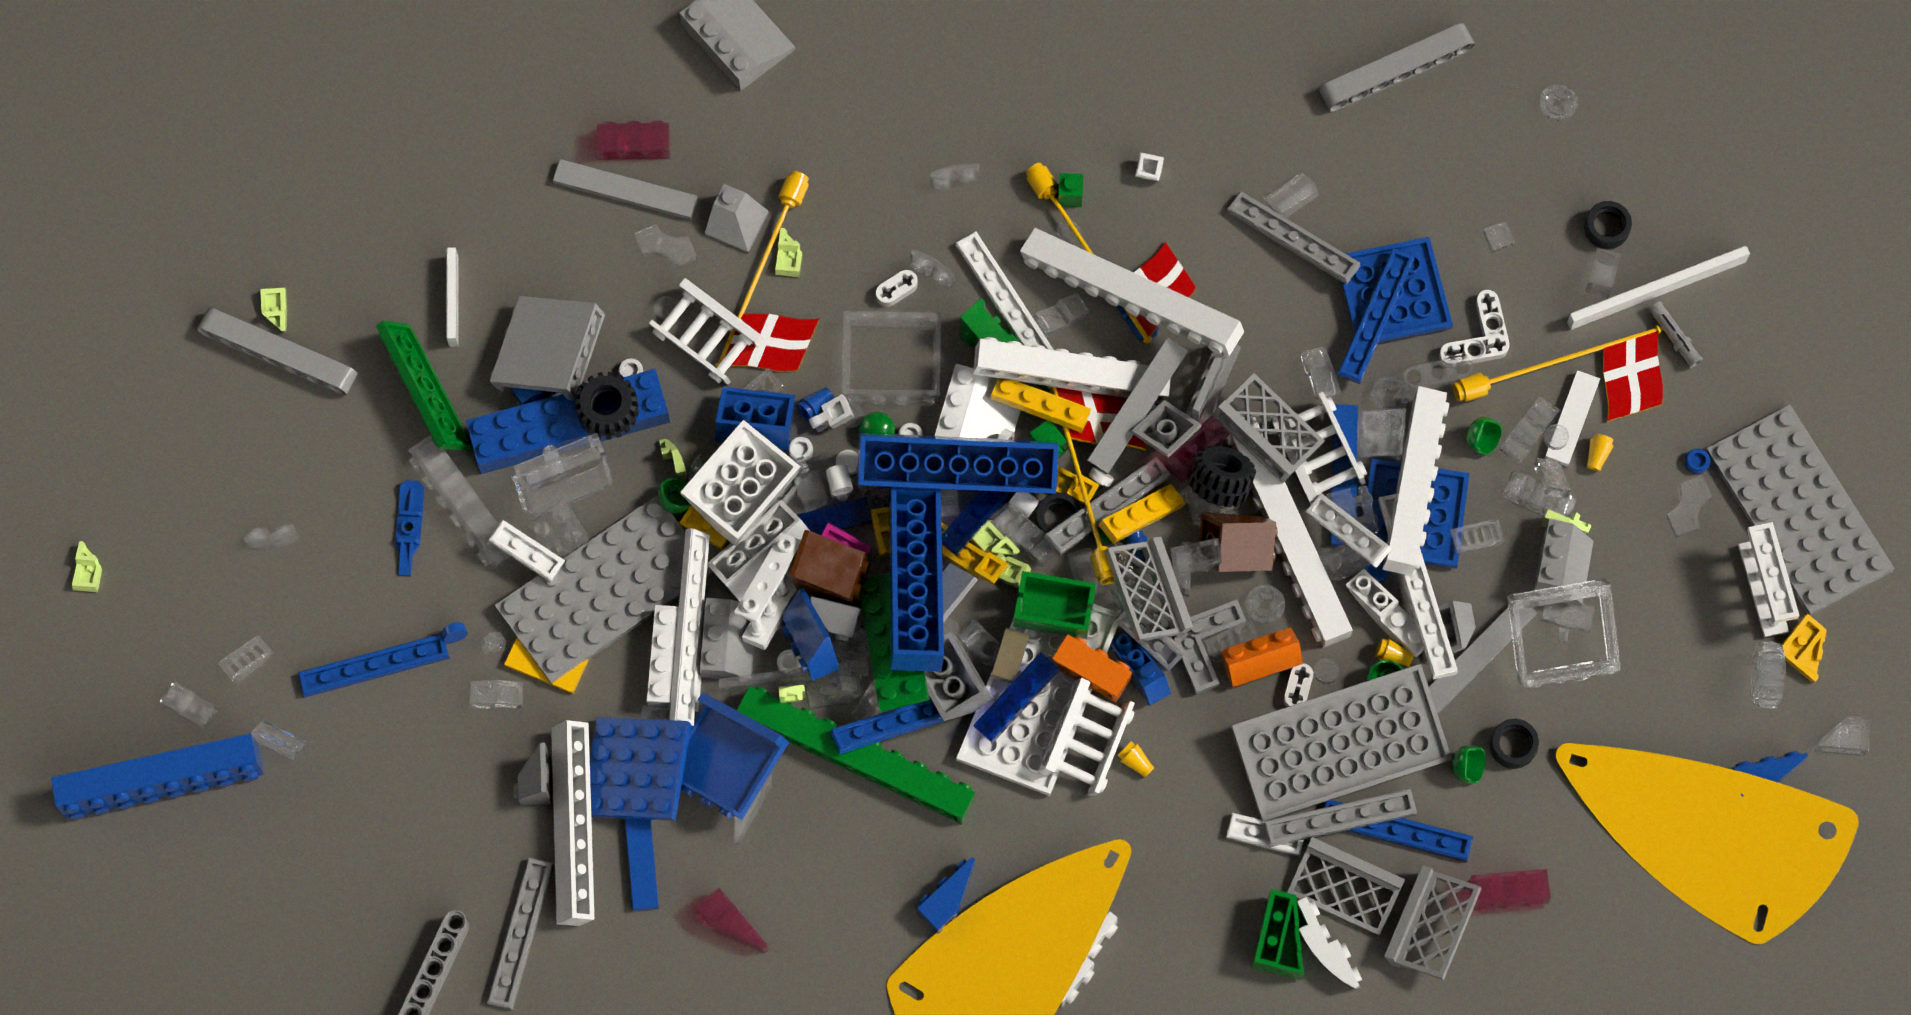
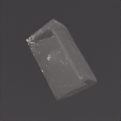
[1264,172,1319,218]

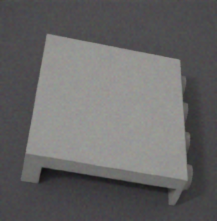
[490,296,605,400]

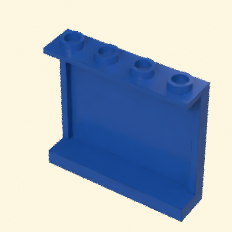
[681,692,789,820]

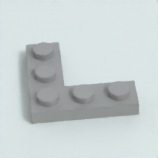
[1168,600,1247,695]

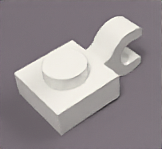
[809,394,854,432]

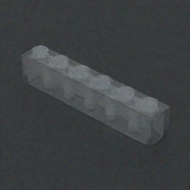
[408,434,513,571]

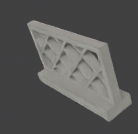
[1186,345,1241,434]
[1212,373,1325,484]
[1104,537,1194,642]
[1287,837,1405,936]
[1384,865,1481,981]

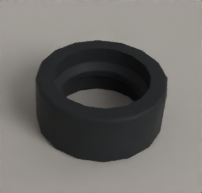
[1584,201,1632,249]
[1036,493,1081,537]
[1490,718,1539,769]

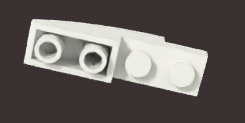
[1346,569,1424,657]
[1297,897,1362,989]
[1060,911,1118,1007]

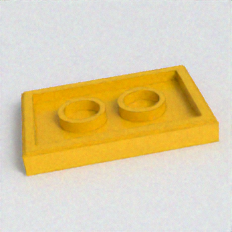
[504,638,589,694]

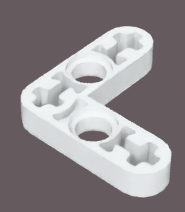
[1439,290,1509,367]

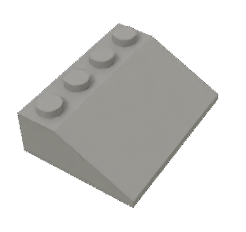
[679,0,796,91]

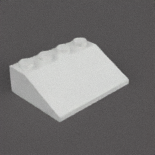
[935,364,1021,439]
[680,420,801,546]

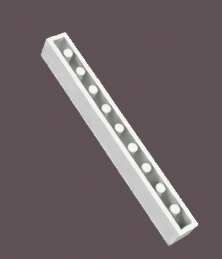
[1020,228,1244,356]
[1223,417,1353,648]

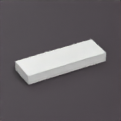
[489,520,565,582]
[1226,813,1304,857]

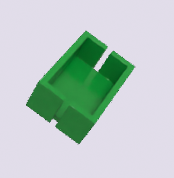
[1013,571,1096,639]

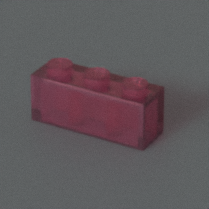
[597,120,671,160]
[1468,869,1551,914]

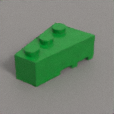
[960,298,1019,348]
[1252,889,1304,981]

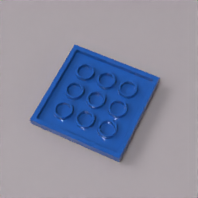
[1341,237,1453,343]
[1362,459,1470,569]
[590,717,691,821]

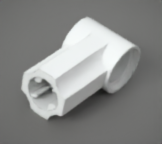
[826,464,853,502]

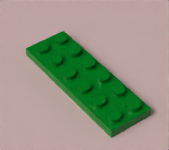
[376,320,473,451]
[860,573,930,712]

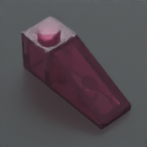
[1165,416,1231,483]
[696,888,769,953]

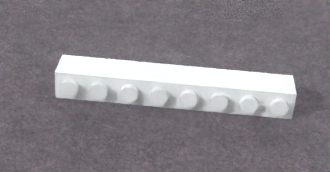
[973,337,1170,404]
[1382,386,1449,576]
[551,720,594,926]

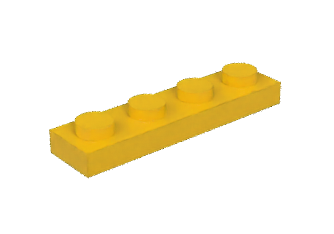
[991,378,1091,433]
[1099,484,1186,544]

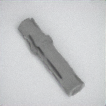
[1649,301,1703,368]

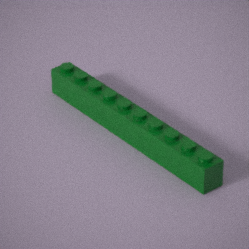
[737,686,975,824]

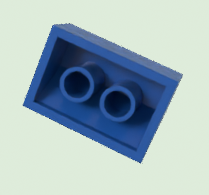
[715,387,795,450]
[781,588,840,681]

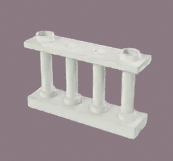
[649,278,764,385]
[1270,392,1367,505]
[1738,522,1799,638]
[734,533,801,650]
[1038,678,1135,797]

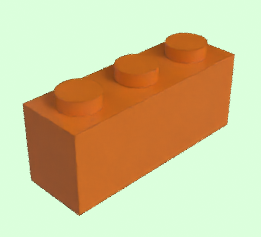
[1221,627,1303,687]
[1052,634,1132,703]

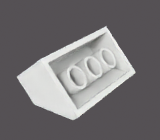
[708,500,810,602]
[647,605,705,712]

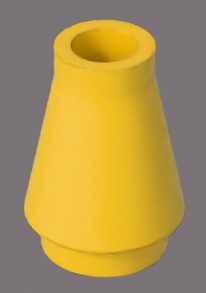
[1586,433,1614,472]
[1375,638,1414,667]
[1118,741,1155,778]

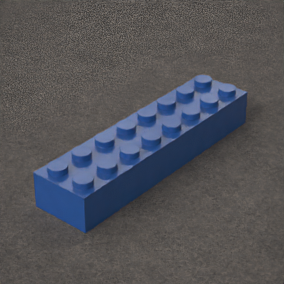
[466,369,670,474]
[857,433,1059,494]
[889,487,944,672]
[51,733,264,820]

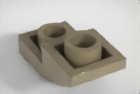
[991,628,1030,685]

